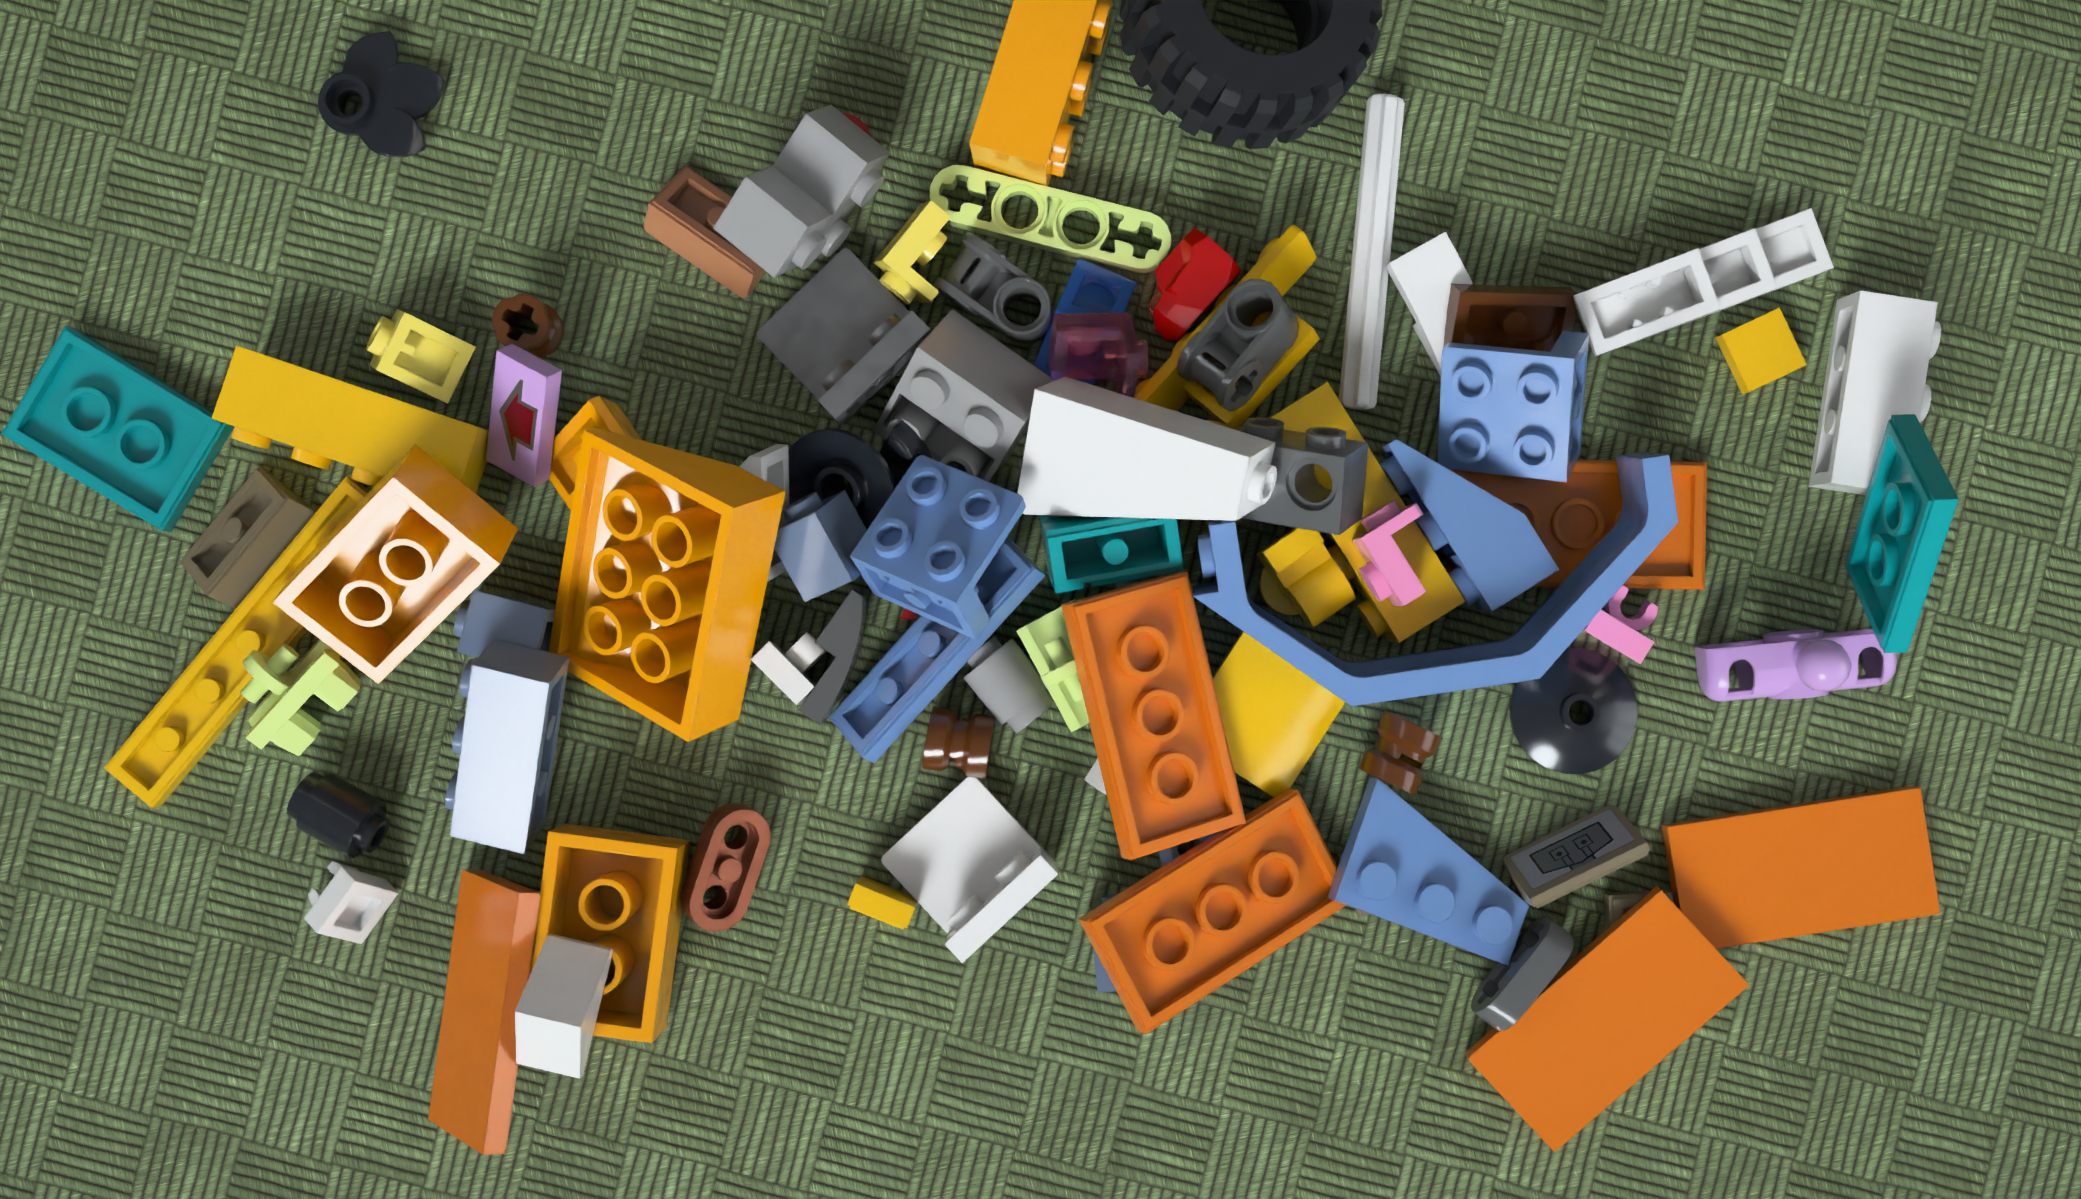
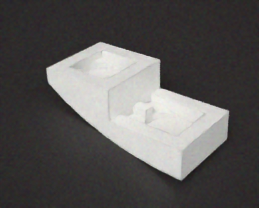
[1386,232,1473,376]

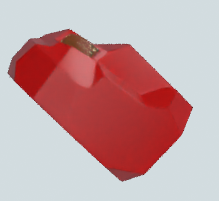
[1147,227,1241,343]

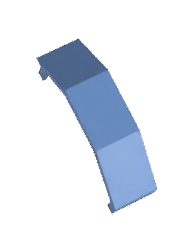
[1192,452,1678,706]

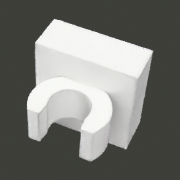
[751,632,827,705]
[304,862,399,944]

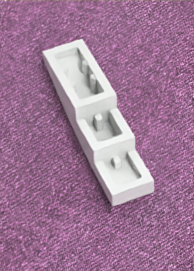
[1573,208,1834,356]

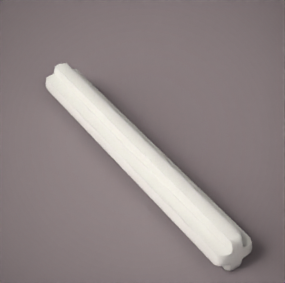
[1339,94,1405,410]

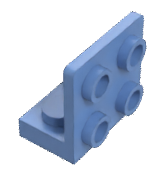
[1438,331,1589,482]
[850,455,1026,640]

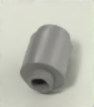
[964,636,1055,734]

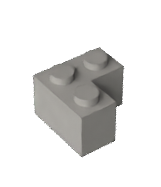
[713,105,891,278]

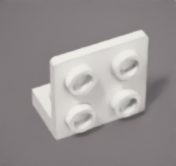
[881,776,1058,963]

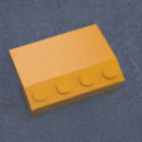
[548,427,786,742]

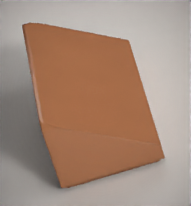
[644,165,766,299]

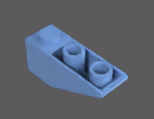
[1379,439,1559,611]

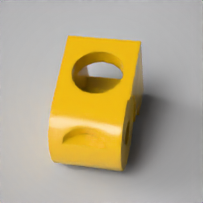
[1256,527,1356,629]

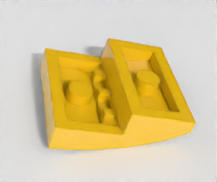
[1212,631,1346,797]

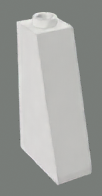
[1017,377,1277,521]

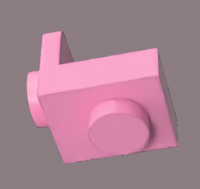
[1352,500,1426,606]

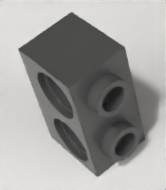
[1235,418,1368,535]

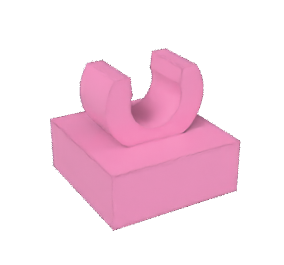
[1583,585,1658,664]

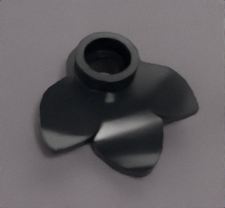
[318,31,445,157]

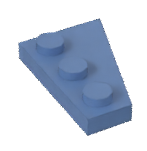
[1327,777,1529,966]

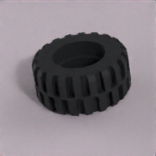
[1119,0,1382,149]

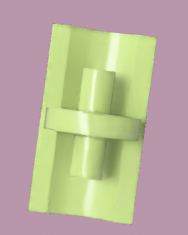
[1017,599,1089,733]
[240,639,360,756]

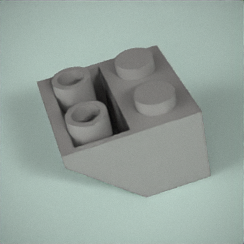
[873,309,1055,483]

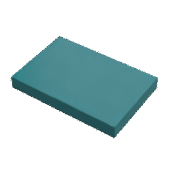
[1,326,234,532]
[1845,414,1959,653]

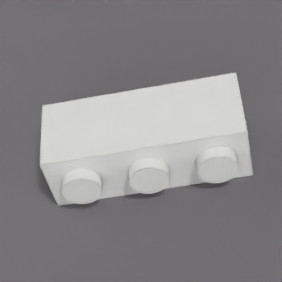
[1808,290,1941,495]

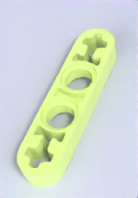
[929,165,1171,273]

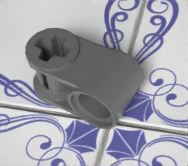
[931,232,1053,344]
[1177,279,1299,411]

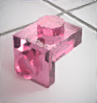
[1048,313,1148,398]

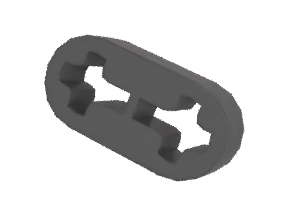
[1471,916,1575,1031]

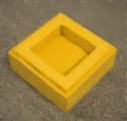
[1715,307,1807,394]
[847,876,918,930]

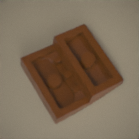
[1443,284,1579,352]

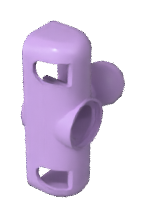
[1695,629,1897,702]

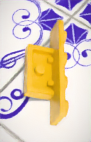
[1130,225,1320,430]

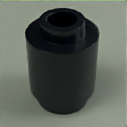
[287,772,390,858]

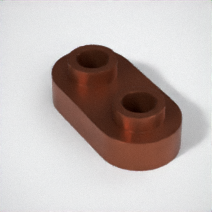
[680,803,771,932]

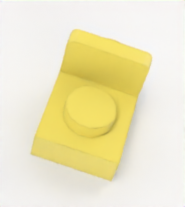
[873,200,951,304]
[366,309,476,404]

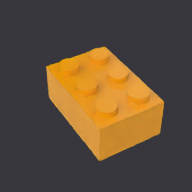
[969,0,1113,186]
[272,444,518,684]
[530,824,691,1043]

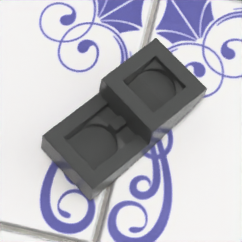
[799,590,868,725]

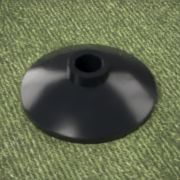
[788,428,896,529]
[1509,648,1638,774]

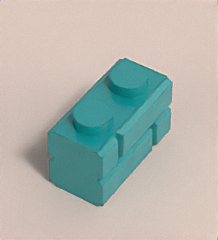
[1039,515,1183,593]

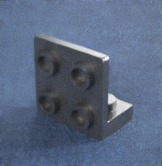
[757,248,931,426]

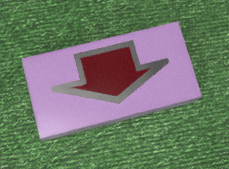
[486,344,562,487]

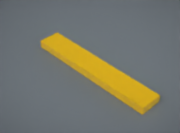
[104,476,369,808]

